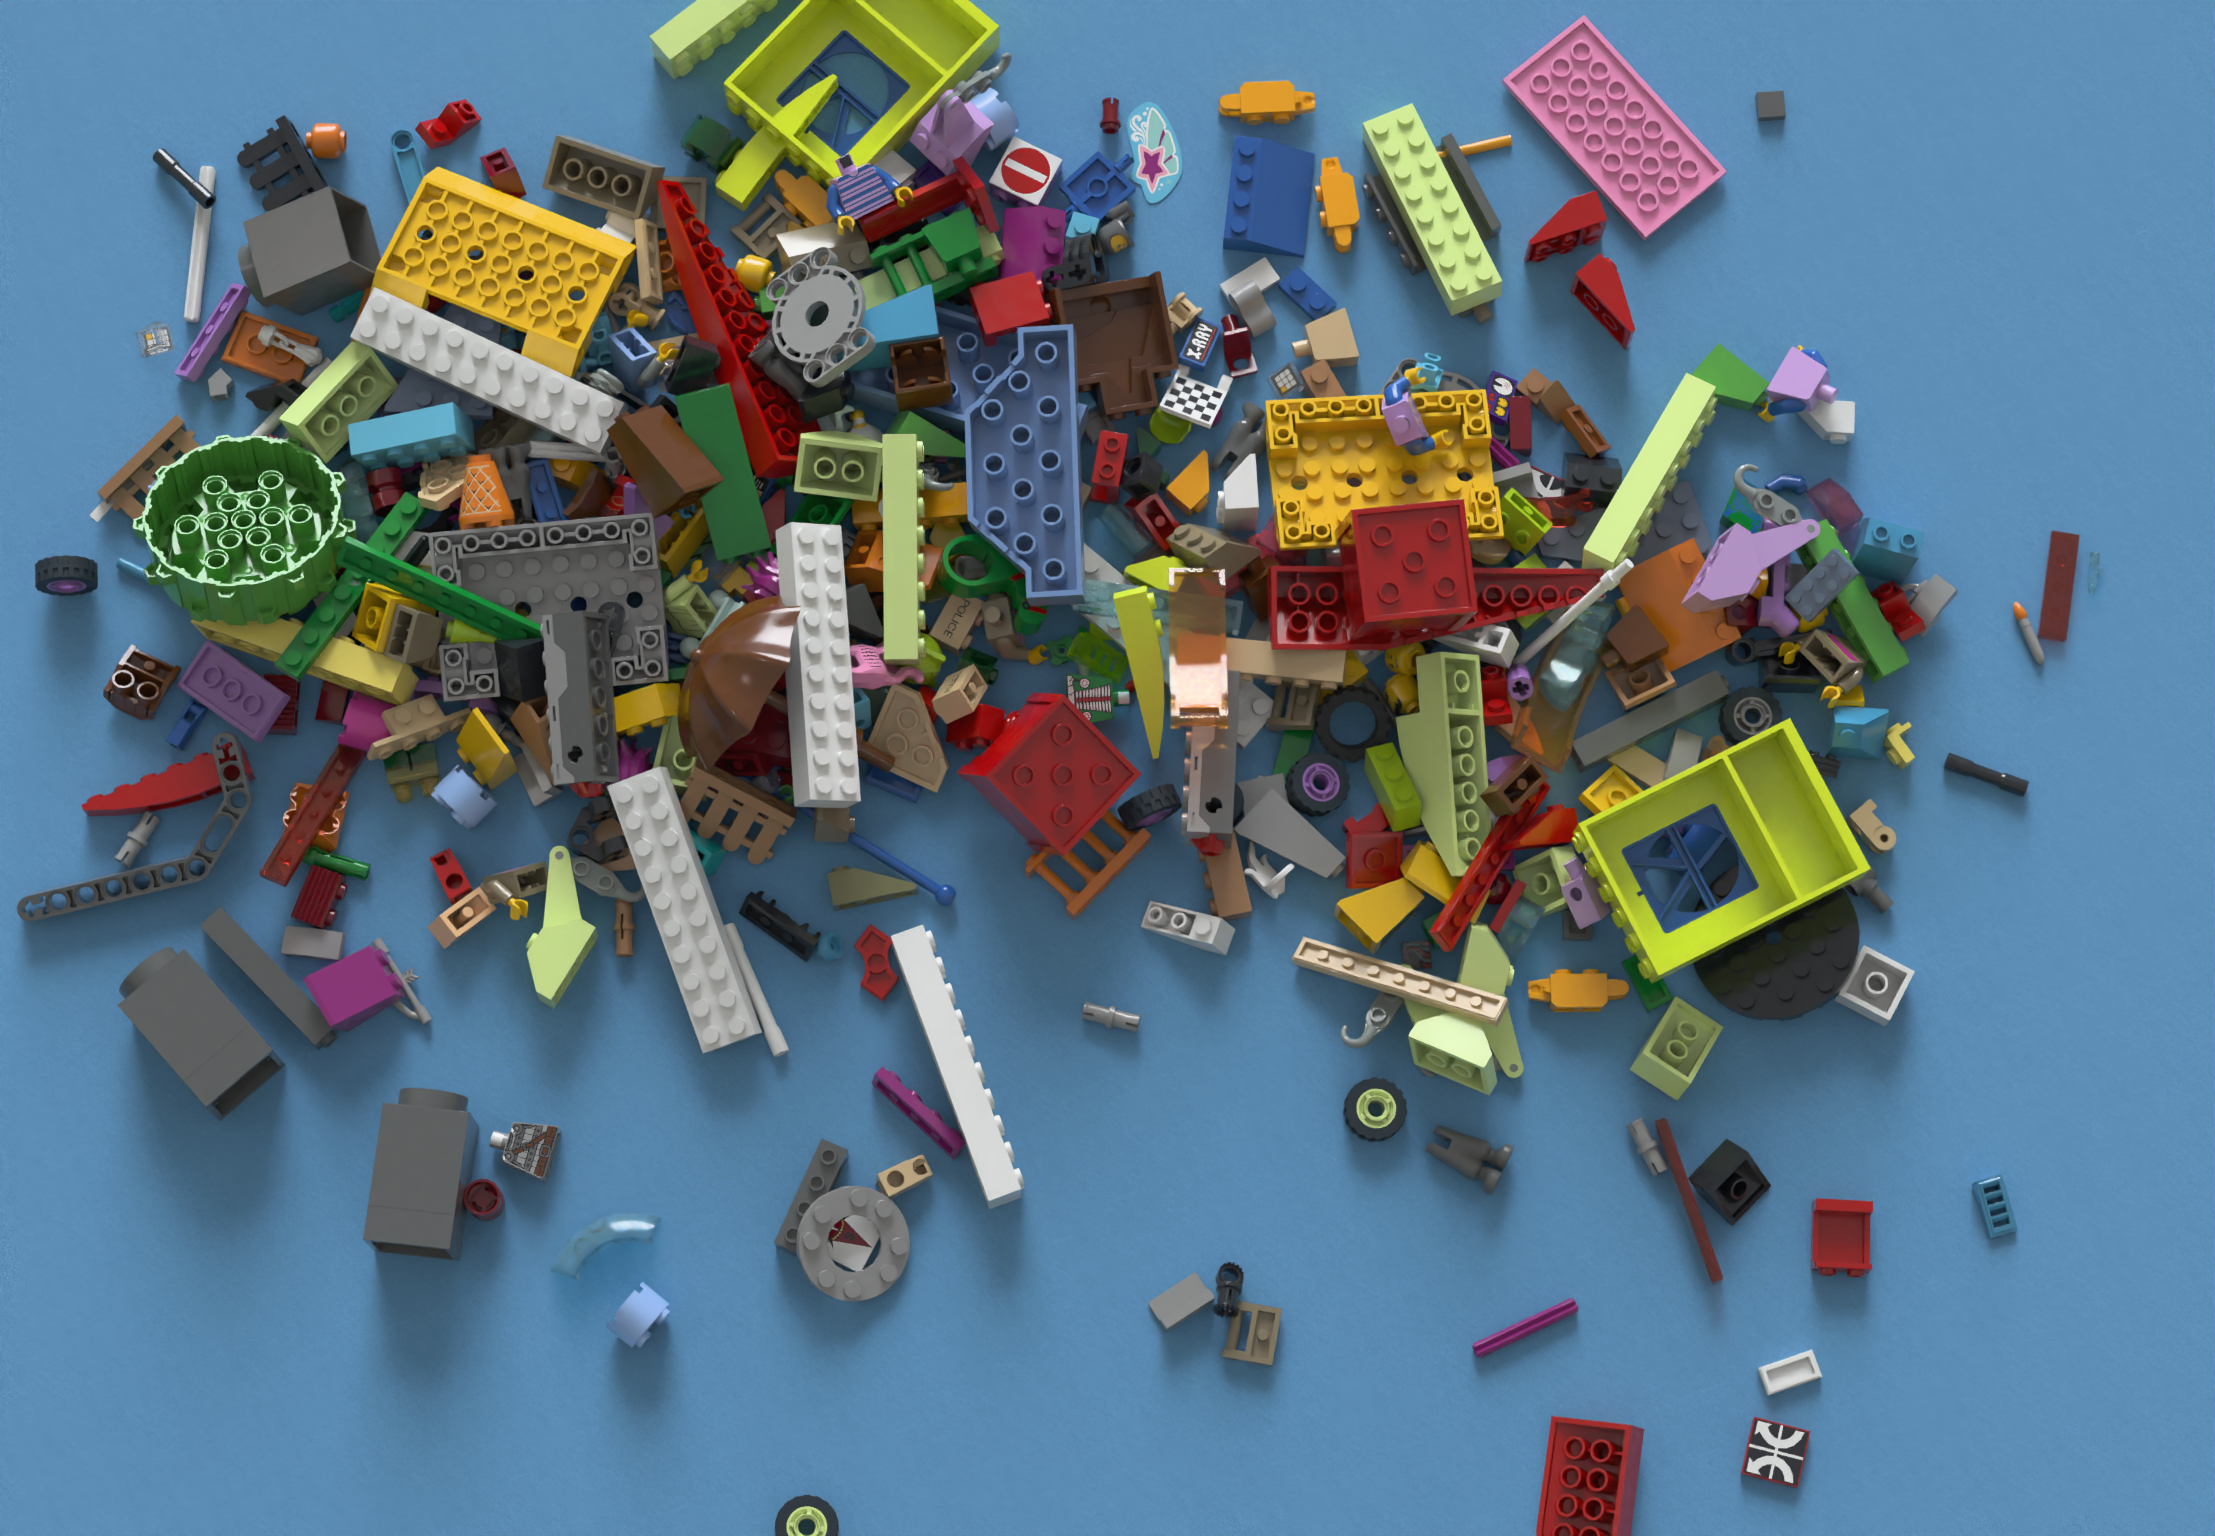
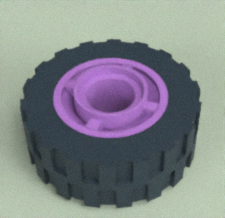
[35,555,98,596]
[1285,752,1350,817]
[1117,784,1182,831]

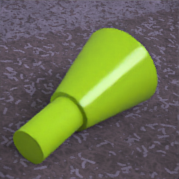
[445,618,498,644]

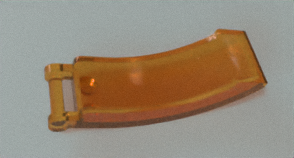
[1168,568,1228,729]
[1511,608,1609,774]

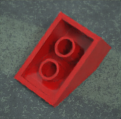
[1570,253,1635,350]

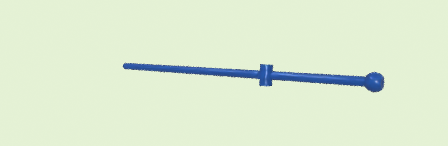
[613,686,957,906]

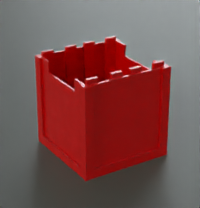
[1335,499,1478,641]
[957,693,1141,856]

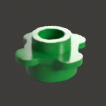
[1046,635,1077,666]

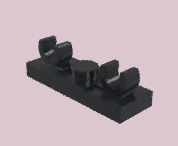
[739,890,821,962]

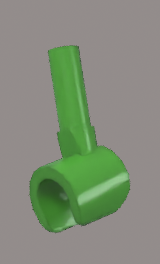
[778,785,794,805]

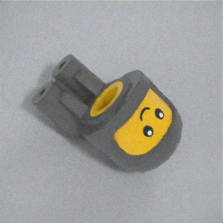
[1096,201,1135,256]

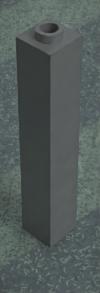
[1567,670,1730,773]
[200,907,340,1050]

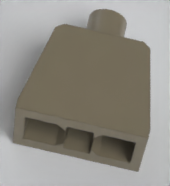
[383,604,445,664]

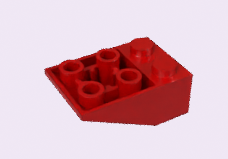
[1524,190,1607,263]

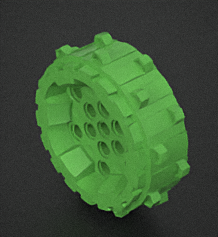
[133,434,357,626]

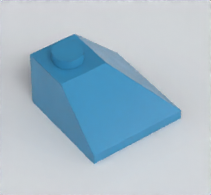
[1825,706,1889,760]

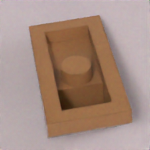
[1515,368,1575,425]

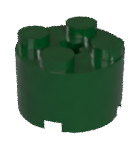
[681,114,744,175]

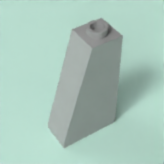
[1234,789,1346,879]

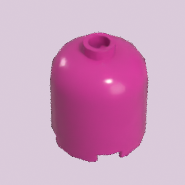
[338,690,396,752]

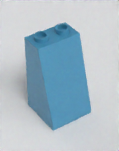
[836,284,940,372]
[1851,517,1925,585]

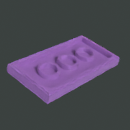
[176,639,291,744]

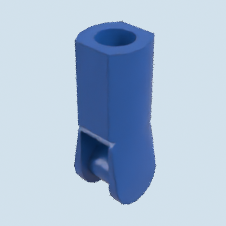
[166,699,208,751]

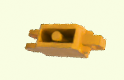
[1218,81,1315,126]
[1314,157,1360,254]
[774,169,834,228]
[1527,969,1630,1012]

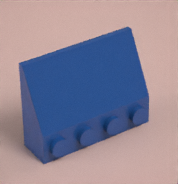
[1223,135,1315,258]

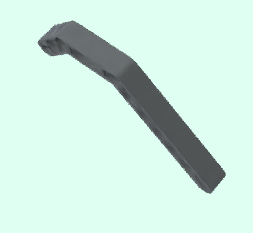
[17,731,253,921]

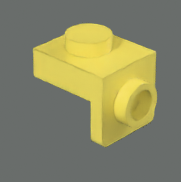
[1884,722,1915,770]

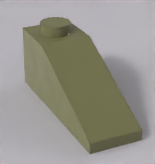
[827,866,917,911]

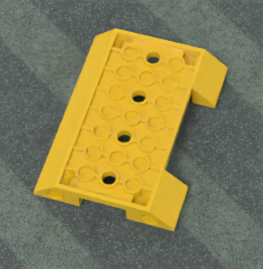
[368,167,637,379]
[1265,389,1504,550]

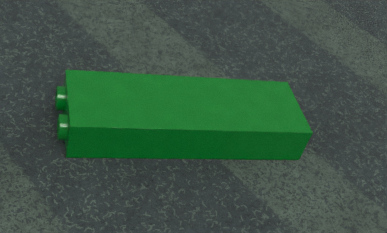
[674,383,771,564]

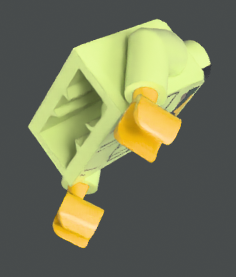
[663,560,718,638]

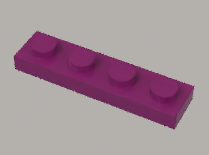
[871,1067,966,1160]

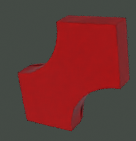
[854,924,900,1002]

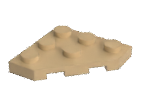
[418,453,475,511]
[868,684,949,793]

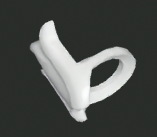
[1244,841,1295,899]

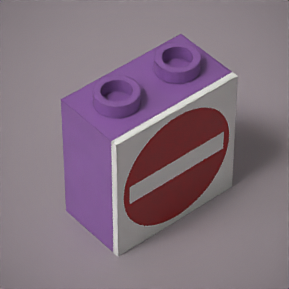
[989,136,1062,208]

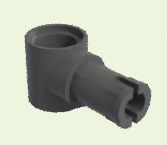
[1844,865,1894,914]

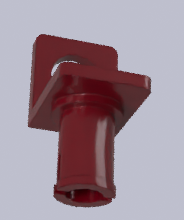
[1221,314,1258,379]
[1724,599,1771,636]

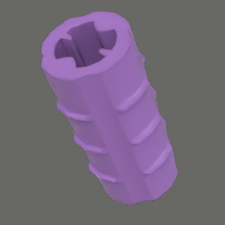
[1505,662,1534,701]

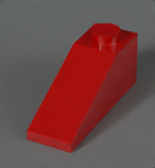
[1501,804,1578,852]

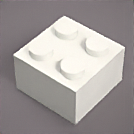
[1834,945,1915,1027]

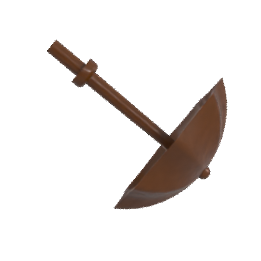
[678,595,895,773]

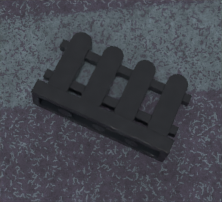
[237,115,328,212]

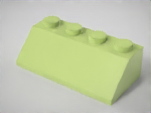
[279,341,398,464]

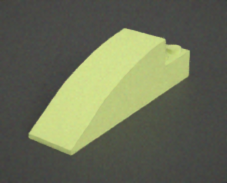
[1396,651,1491,877]

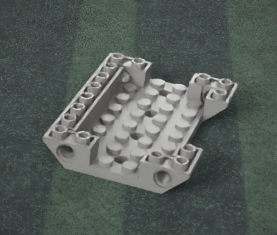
[428,513,669,702]

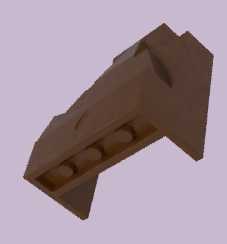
[1043,271,1179,421]

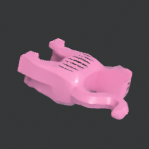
[850,642,924,690]

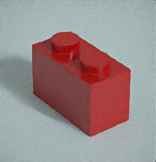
[946,704,1005,752]

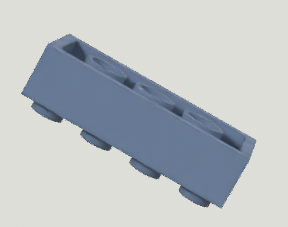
[1784,548,1861,622]

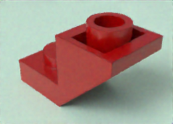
[415,99,482,149]
[1870,580,1926,642]
[1480,666,1513,726]

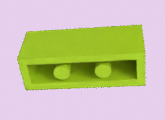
[1364,742,1422,832]

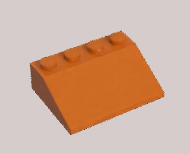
[1617,538,1742,672]

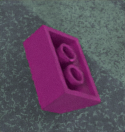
[998,206,1066,297]

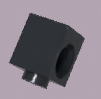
[1119,451,1163,501]

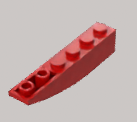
[81,742,256,816]

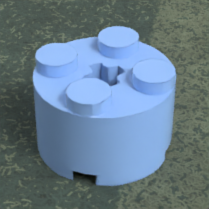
[970,88,1019,151]
[431,765,498,830]
[606,1282,670,1348]

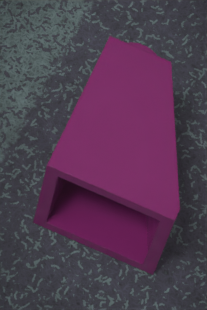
[303,946,405,1031]

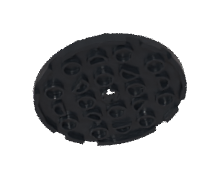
[1693,864,1860,1021]

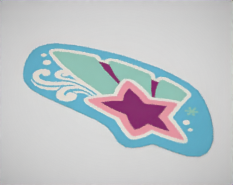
[1127,102,1183,204]

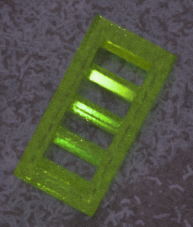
[1067,632,1129,684]

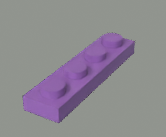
[174,283,251,383]

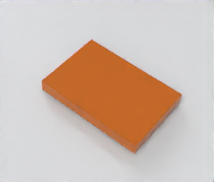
[221,310,320,383]

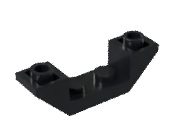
[245,379,349,457]

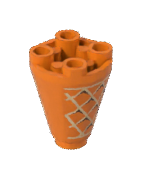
[458,454,515,530]

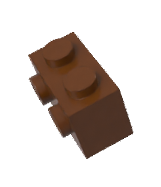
[1480,755,1548,817]

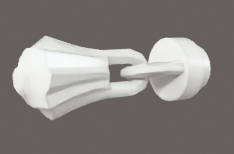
[257,324,323,367]

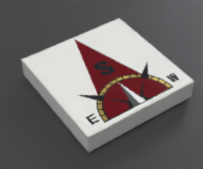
[827,1215,880,1272]

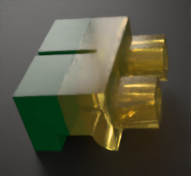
[383,742,442,803]

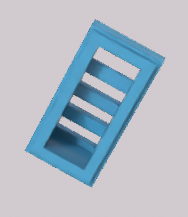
[1972,1174,2018,1239]

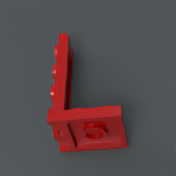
[858,156,1000,242]

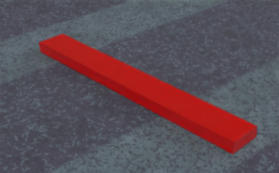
[1429,781,1550,952]

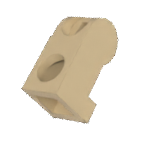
[1845,799,1896,854]
[875,1155,934,1200]

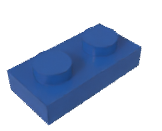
[1278,266,1337,321]

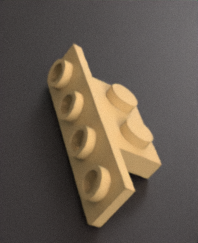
[367,694,471,761]

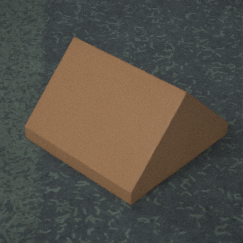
[1604,658,1677,712]

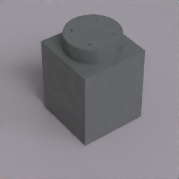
[238,186,381,316]

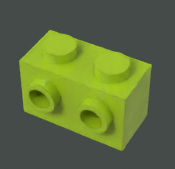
[1500,487,1553,555]

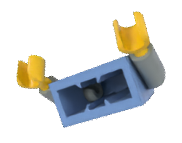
[608,310,679,398]

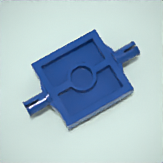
[1059,151,1136,223]

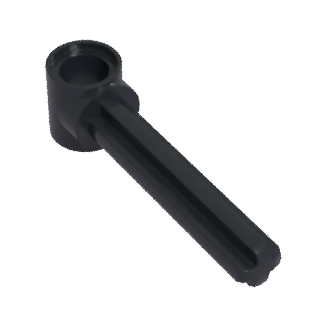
[1725,629,1832,666]

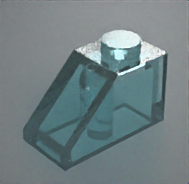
[1496,895,1545,965]

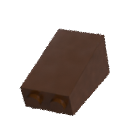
[607,405,724,518]

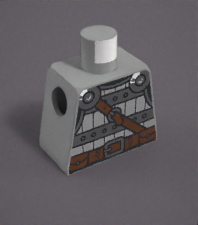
[489,1122,561,1183]

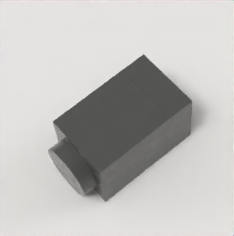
[118,947,285,1121]
[363,1088,479,1261]

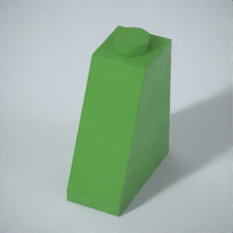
[1691,343,1770,412]

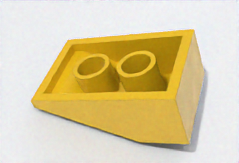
[456,707,518,790]

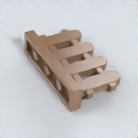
[97,414,200,528]
[679,757,797,864]

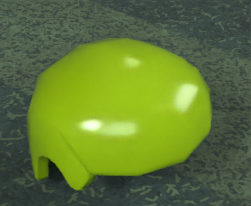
[1149,404,1193,444]

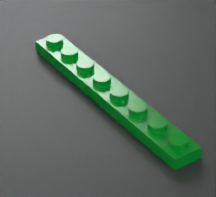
[274,492,430,682]
[335,536,542,640]

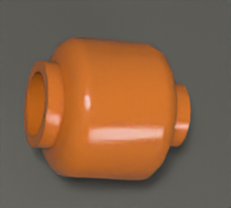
[306,123,347,159]

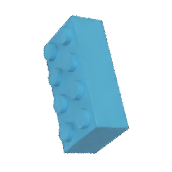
[348,402,475,472]

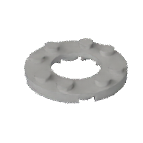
[796,1186,910,1301]

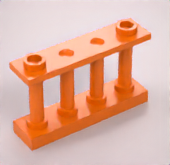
[1025,810,1151,921]

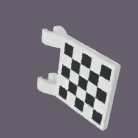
[1159,364,1233,429]

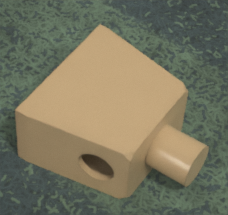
[1291,308,1359,367]

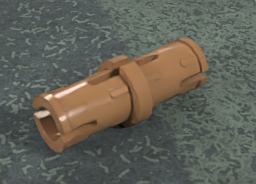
[613,899,636,958]

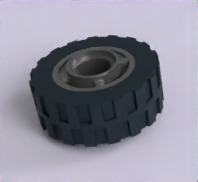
[1718,686,1783,746]

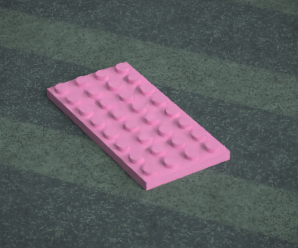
[1502,15,1727,241]

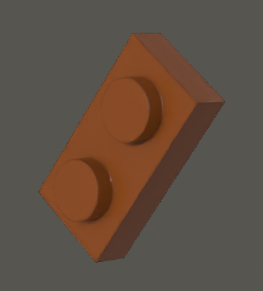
[1559,405,1611,459]

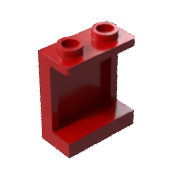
[969,271,1053,348]
[1091,430,1128,506]
[1811,1198,1873,1278]

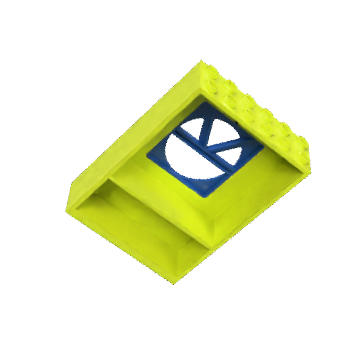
[724,0,1000,192]
[1571,718,1871,983]

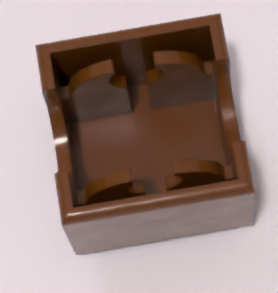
[889,336,954,412]

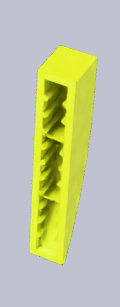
[715,74,839,212]
[1113,586,1165,759]

